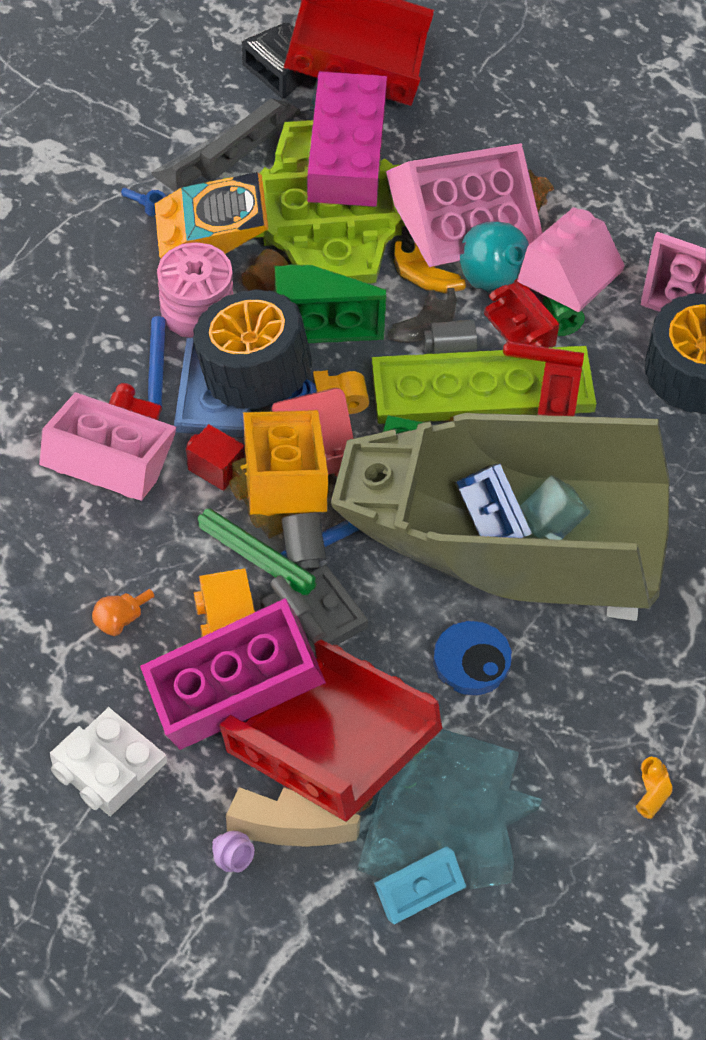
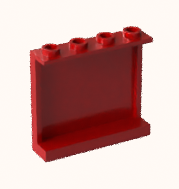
[284,0,434,106]
[219,639,443,822]

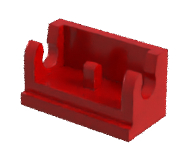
[484,279,559,348]

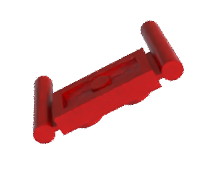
[503,342,584,416]

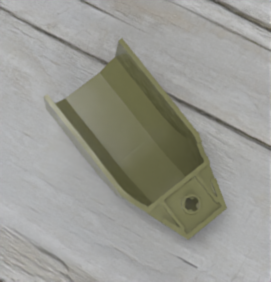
[331,413,670,609]

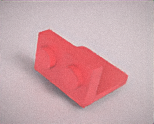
[272,388,354,477]

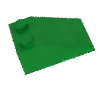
[275,264,386,343]

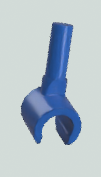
[121,187,166,217]

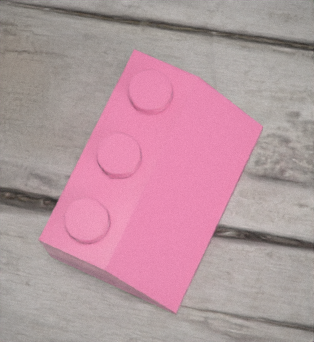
[517,207,625,312]
[39,392,176,501]

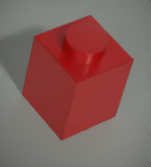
[186,424,245,491]

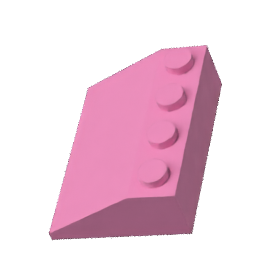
[386,143,543,267]
[640,232,706,312]

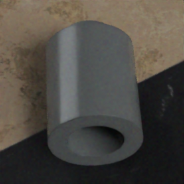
[423,319,477,354]
[282,513,326,571]

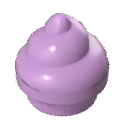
[212,831,255,872]

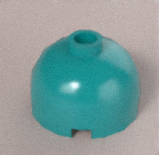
[460,221,529,292]

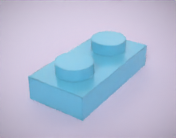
[374,846,466,924]

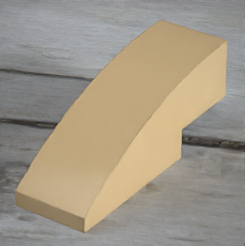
[226,787,360,847]

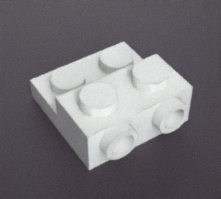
[50,707,167,817]

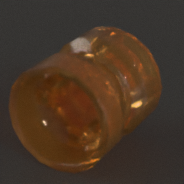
[241,249,288,291]

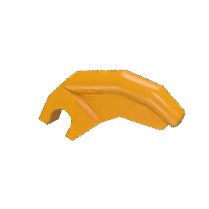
[394,241,466,294]

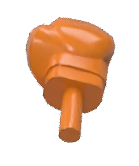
[92,589,154,636]

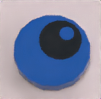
[433,621,512,696]

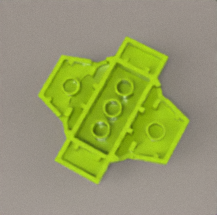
[223,120,406,283]

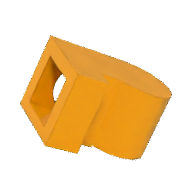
[313,370,369,414]

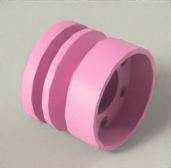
[157,242,233,338]

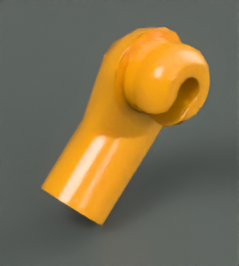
[636,757,673,819]

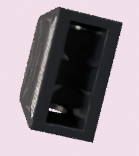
[242,23,310,99]

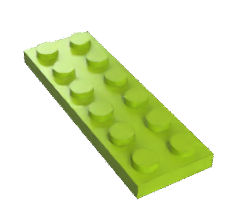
[371,346,596,424]

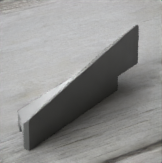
[151,98,300,192]

